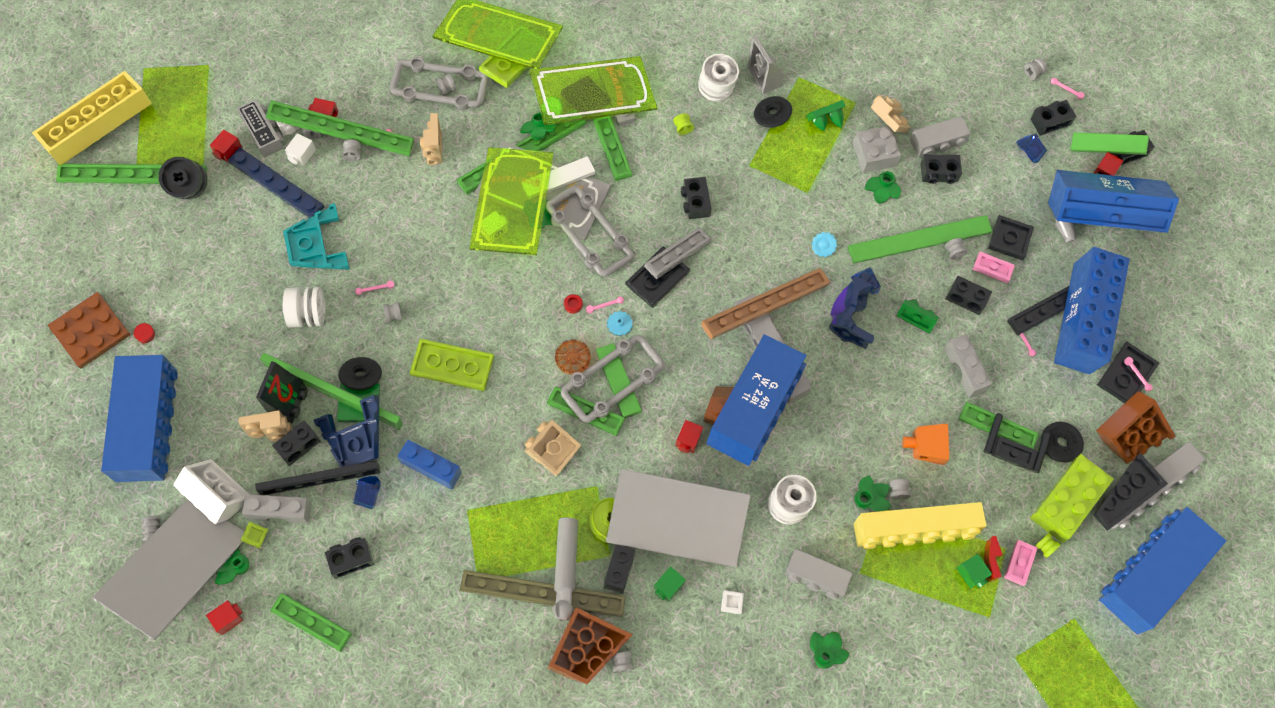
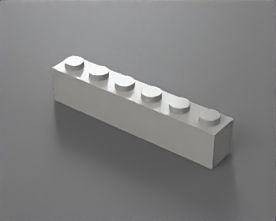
[734,293,812,404]
[1111,441,1206,530]

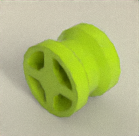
[673,113,694,135]
[1035,533,1061,558]

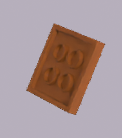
[48,292,131,369]

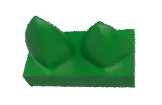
[806,100,845,131]
[896,299,939,334]

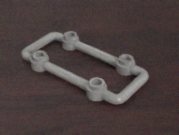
[390,57,489,110]
[546,186,634,277]
[561,335,665,423]

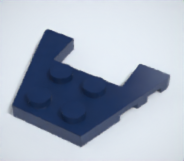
[314,395,379,467]

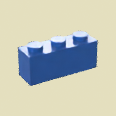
[397,440,462,490]

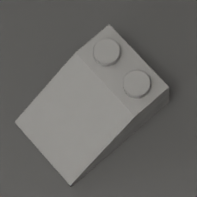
[747,35,784,94]

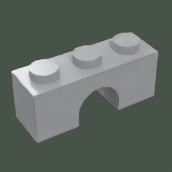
[944,334,992,398]
[242,494,312,524]

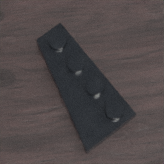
[1093,453,1168,531]

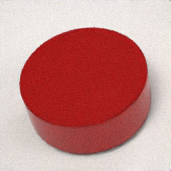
[564,294,583,314]
[133,323,155,343]

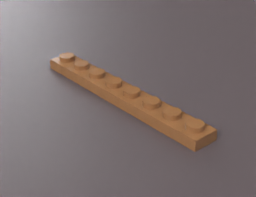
[701,268,831,340]

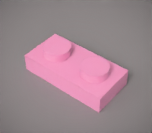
[972,251,1015,283]
[1004,540,1037,586]

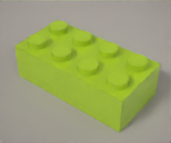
[1030,454,1114,543]

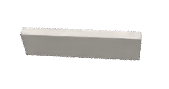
[644,227,711,279]

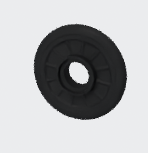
[754,96,792,128]
[338,357,382,390]
[1041,422,1084,463]

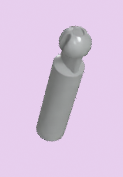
[553,518,578,621]

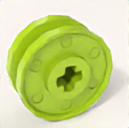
[589,497,615,543]

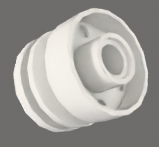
[698,54,739,101]
[283,287,326,328]
[768,474,816,525]

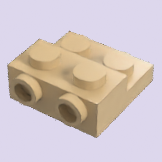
[871,95,911,133]
[420,113,442,165]
[238,410,292,442]
[524,420,581,476]

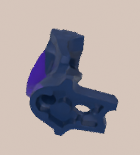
[829,272,874,349]

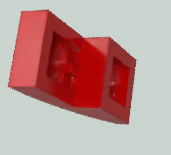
[984,536,1003,583]

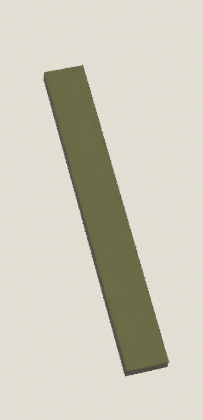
[460,570,626,617]

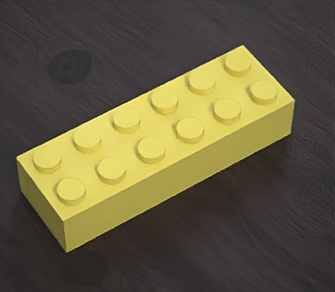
[32,71,152,166]
[853,502,987,549]

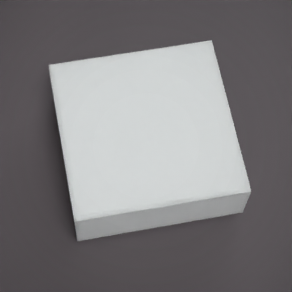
[721,590,744,615]

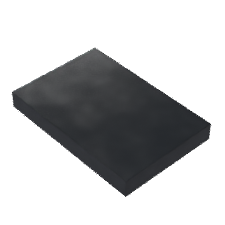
[625,246,690,308]
[1097,341,1159,404]

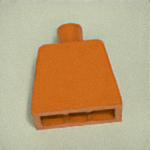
[902,424,949,465]

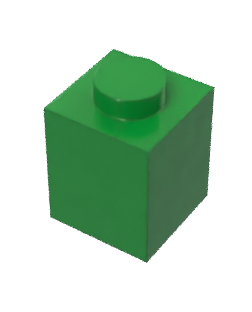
[956,554,992,589]
[654,566,686,602]

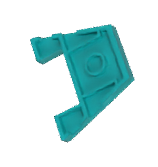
[283,203,350,270]

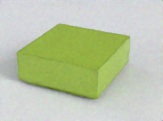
[240,521,269,548]

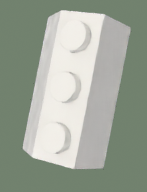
[174,459,250,524]

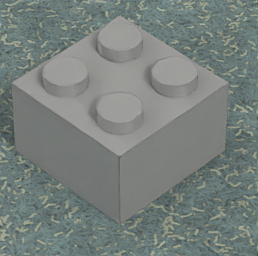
[852,126,901,173]

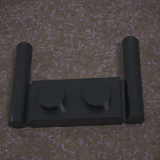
[983,413,1051,473]

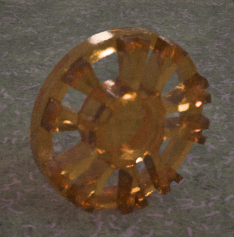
[555,339,591,375]

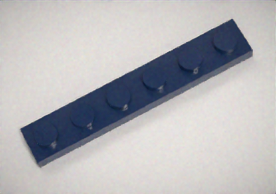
[228,148,324,218]

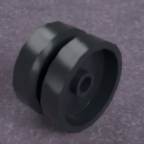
[159,157,207,199]

